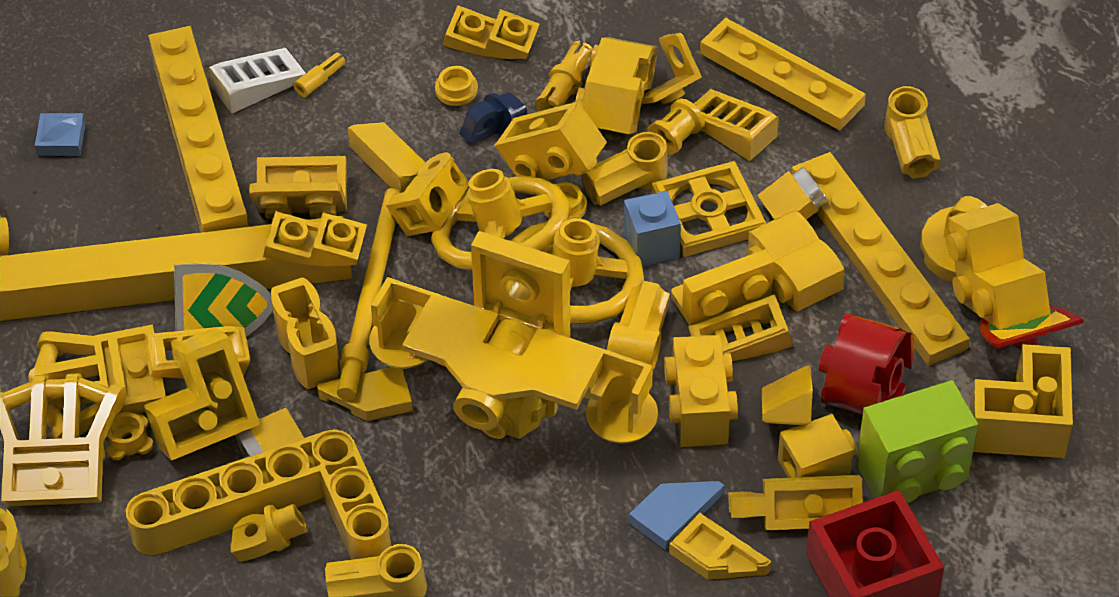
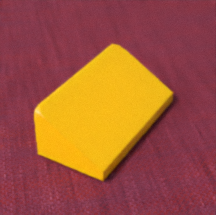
[348,122,425,193]
[761,366,813,425]

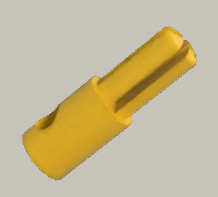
[293,53,345,98]

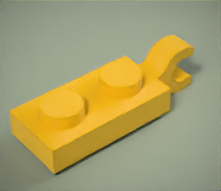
[728,475,863,530]

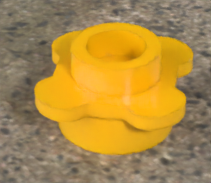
[106,412,153,460]

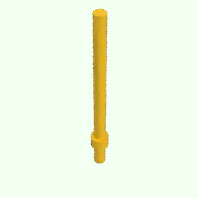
[337,188,402,400]

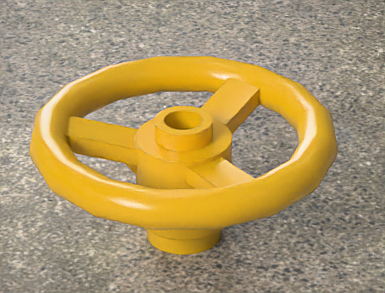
[431,169,570,270]
[510,218,644,324]

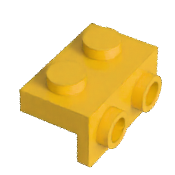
[671,249,775,326]

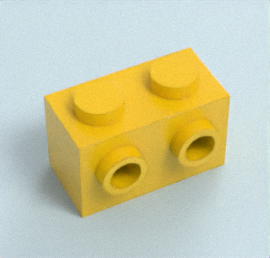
[495,101,607,182]
[664,335,738,447]

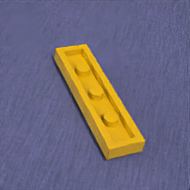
[700,17,866,131]

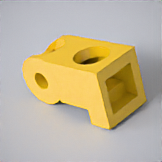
[386,152,469,237]

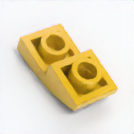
[442,5,540,59]
[263,211,367,267]

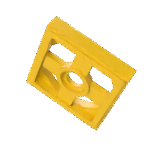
[652,161,767,257]

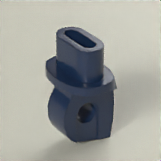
[459,92,527,144]

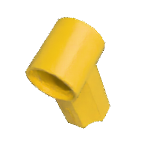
[884,86,941,179]
[581,132,668,206]
[607,281,670,371]
[325,544,427,597]

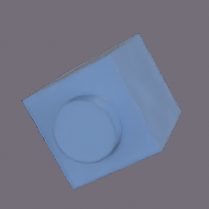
[624,191,681,267]

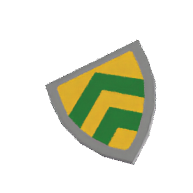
[174,263,273,337]

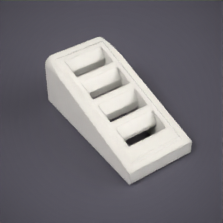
[209,48,306,114]

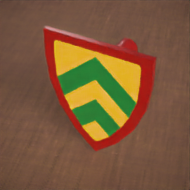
[979,306,1084,350]

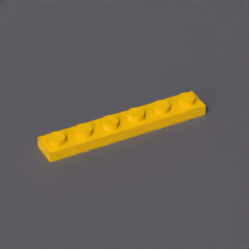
[791,152,970,366]

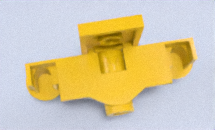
[369,231,658,444]

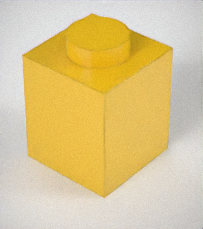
[778,414,856,478]

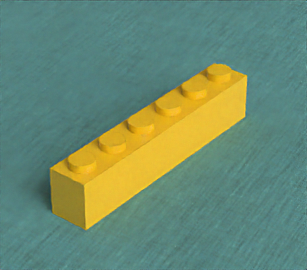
[148,26,249,232]

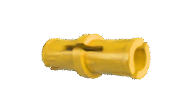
[535,41,593,112]

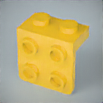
[249,156,347,219]

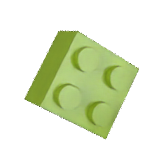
[856,380,978,503]

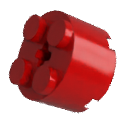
[819,313,915,416]

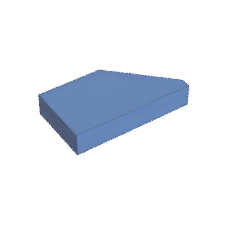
[629,481,724,550]

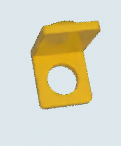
[642,33,702,104]

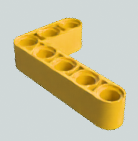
[126,429,391,560]

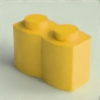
[746,210,845,312]
[271,277,340,389]

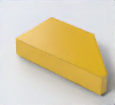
[317,367,413,421]
[669,513,772,580]

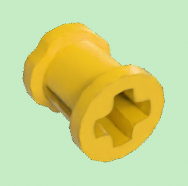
[648,98,705,156]

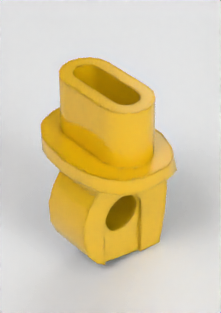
[231,504,308,562]

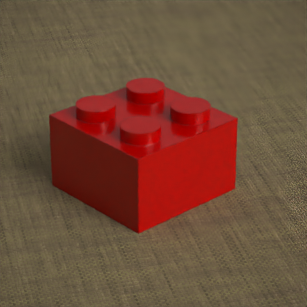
[806,490,945,597]

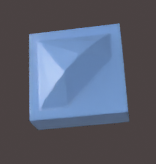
[35,113,86,156]

